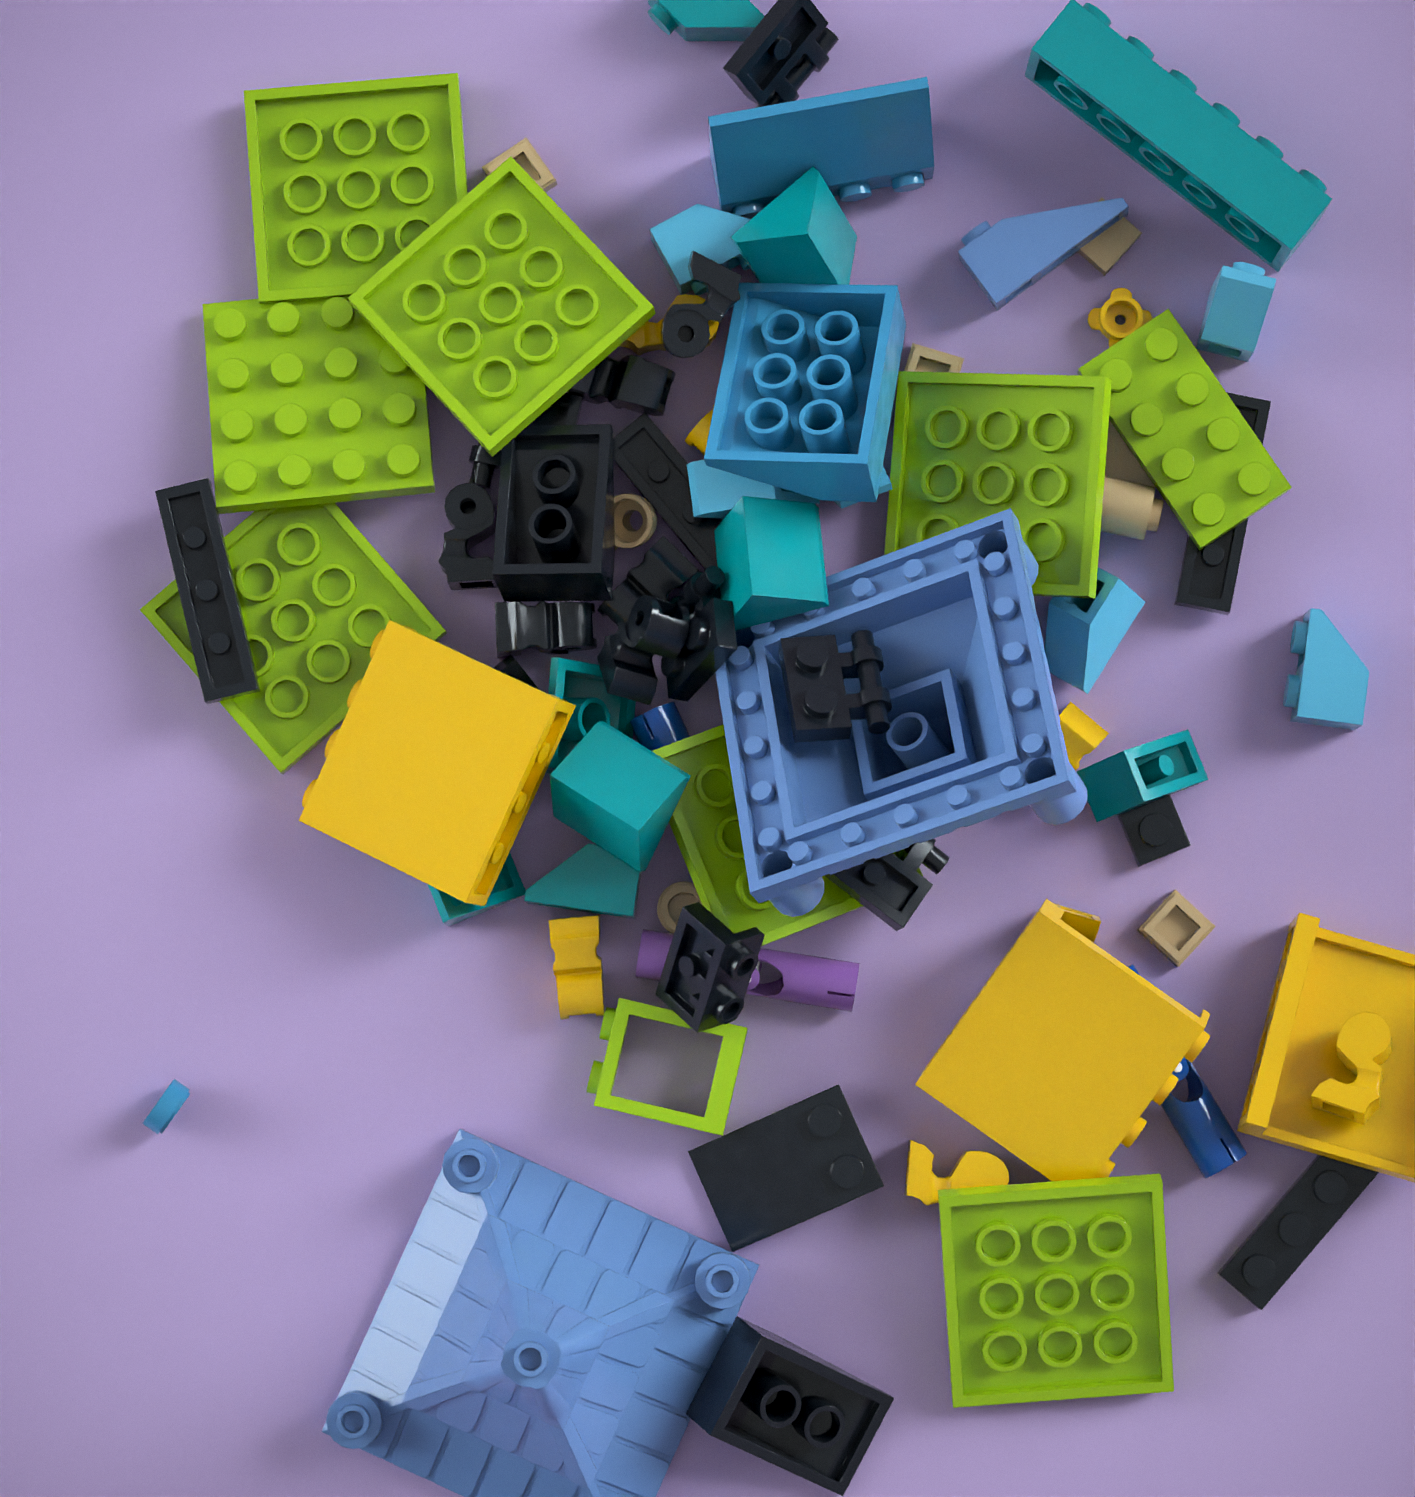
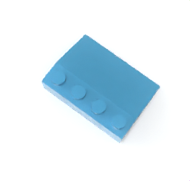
[708,77,935,219]
[704,283,906,502]

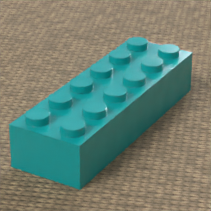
[1025,0,1332,272]

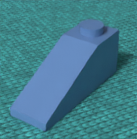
[958,198,1129,311]

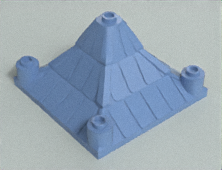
[715,508,1087,917]
[322,1129,759,1497]

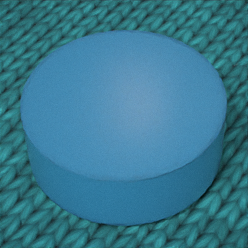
[142,1079,191,1134]

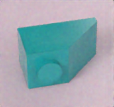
[648,0,765,41]
[1077,729,1209,822]
[524,843,641,919]

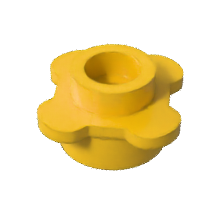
[1088,288,1153,348]

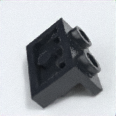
[655,902,765,1033]

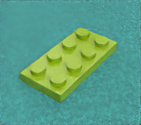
[1077,309,1292,551]

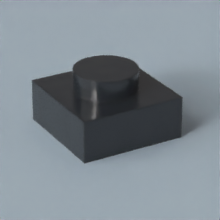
[1118,795,1191,867]

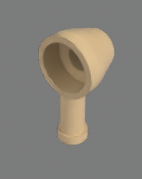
[614,494,657,550]

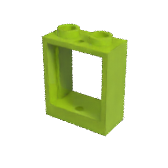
[586,998,748,1136]

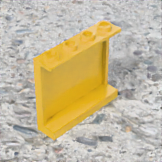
[298,620,576,906]
[915,898,1211,1181]
[1237,913,1415,1183]

